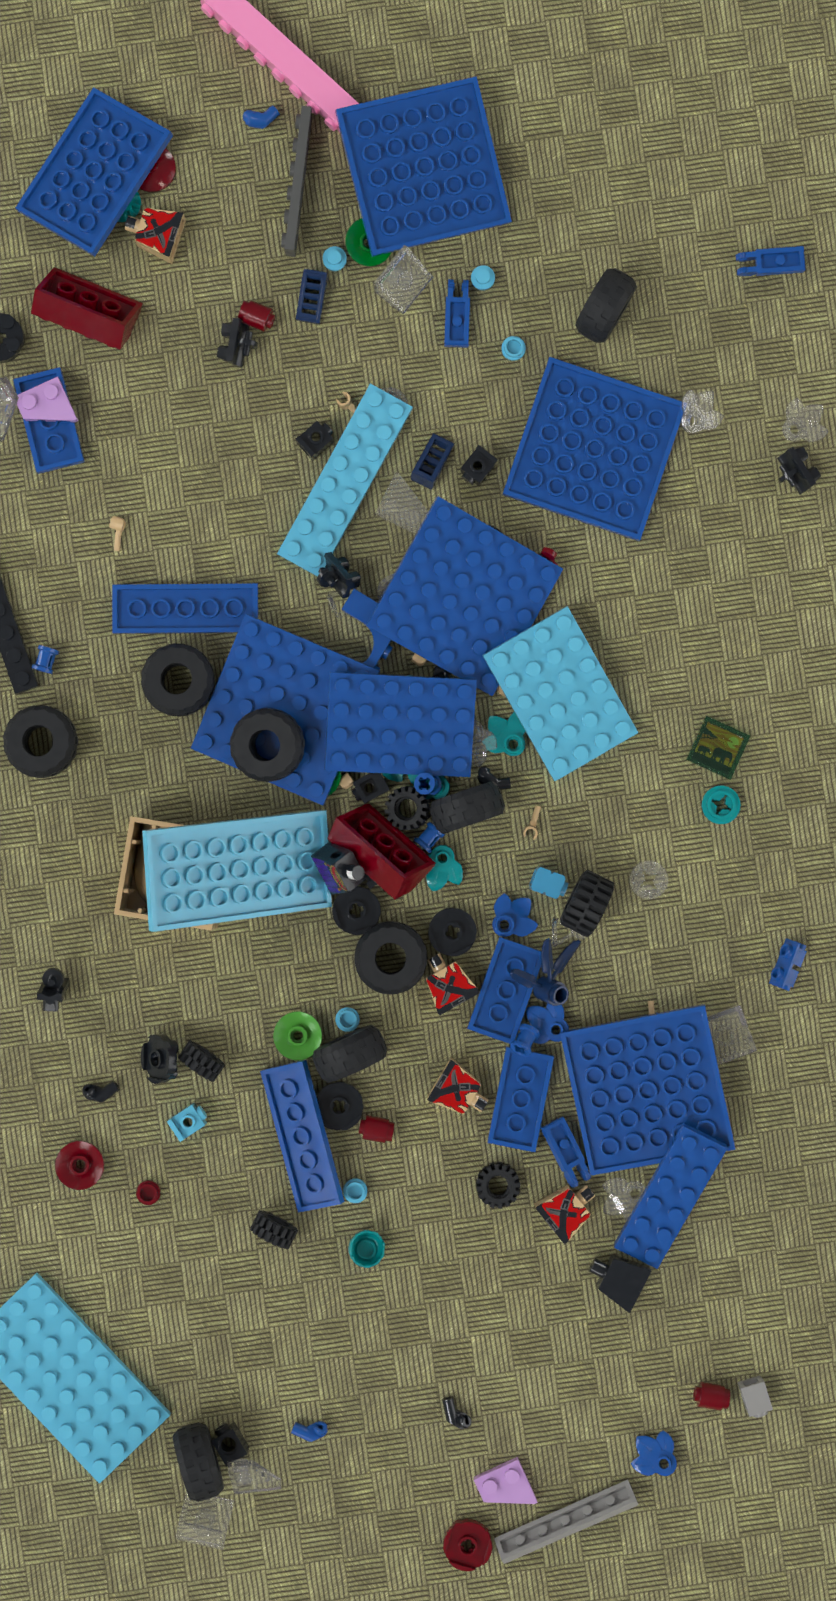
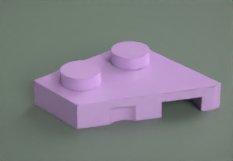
[14,377,78,422]
[473,1457,538,1504]

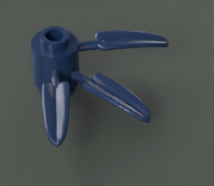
[510,938,581,1006]

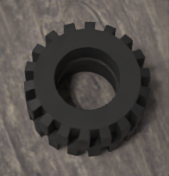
[560,869,614,937]

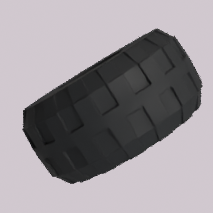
[575,268,637,343]
[141,643,215,717]
[3,705,78,778]
[230,708,305,782]
[430,781,505,834]
[354,921,427,995]
[312,1025,387,1083]
[173,1422,224,1502]

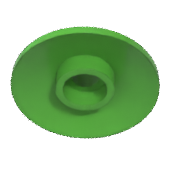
[273,1011,322,1060]

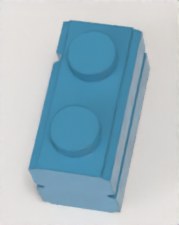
[529,866,569,899]

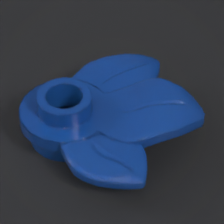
[492,894,538,937]
[526,1004,569,1044]
[631,1430,677,1476]

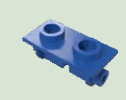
[769,938,807,991]

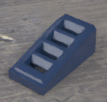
[296,269,328,325]
[411,433,455,490]

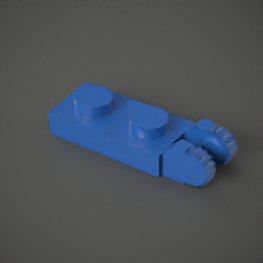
[736,246,806,277]
[444,279,470,348]
[540,1116,591,1188]

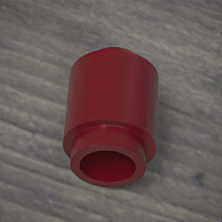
[238,300,276,332]
[358,1115,395,1143]
[693,1382,730,1411]

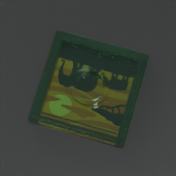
[686,716,750,780]

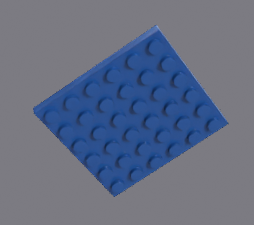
[335,76,512,257]
[502,357,687,541]
[366,496,563,696]
[190,614,380,806]
[560,1004,736,1176]

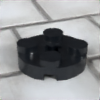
[0,313,25,363]
[332,886,381,935]
[428,908,477,956]
[141,1034,179,1084]
[317,1081,364,1131]

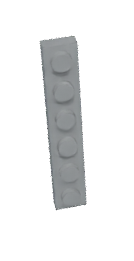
[494,1480,638,1564]

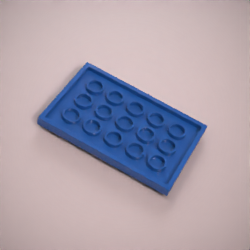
[15,87,173,257]
[324,672,477,777]

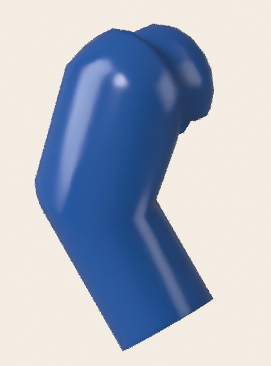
[243,105,280,129]
[291,1421,328,1442]

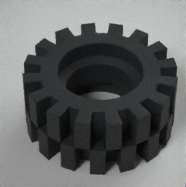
[385,786,431,830]
[178,1040,225,1082]
[476,1162,520,1209]
[250,1210,298,1249]

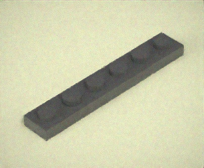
[281,106,313,257]

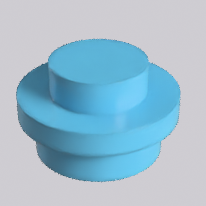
[323,246,347,271]
[471,265,495,290]
[501,336,526,361]
[335,1007,360,1032]
[343,1178,367,1203]

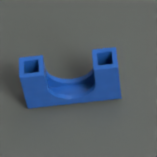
[342,589,393,670]

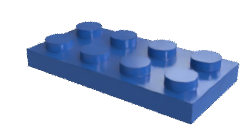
[13,367,85,474]
[467,937,542,1044]
[487,1046,554,1152]

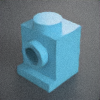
[167,1103,207,1142]

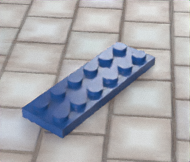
[112,583,259,634]
[260,1060,344,1213]
[614,1123,728,1269]

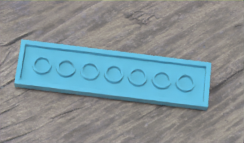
[277,384,413,577]

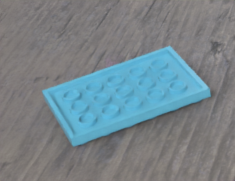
[482,606,638,781]

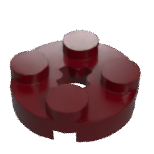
[443,1519,492,1571]

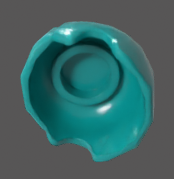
[348,1230,385,1268]

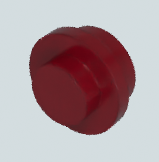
[136,1180,161,1205]

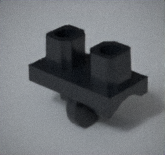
[217,318,258,368]
[777,447,821,495]
[317,552,361,598]
[37,968,69,1012]

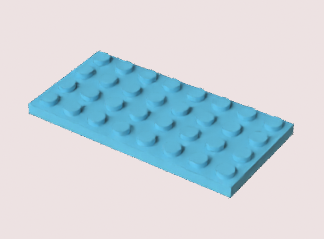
[142,810,332,932]
[0,1273,171,1484]

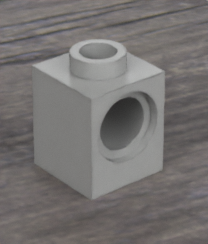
[737,1375,773,1418]

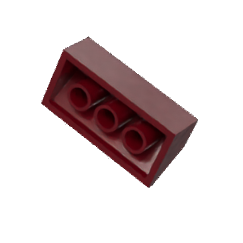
[31,267,143,350]
[327,803,436,900]

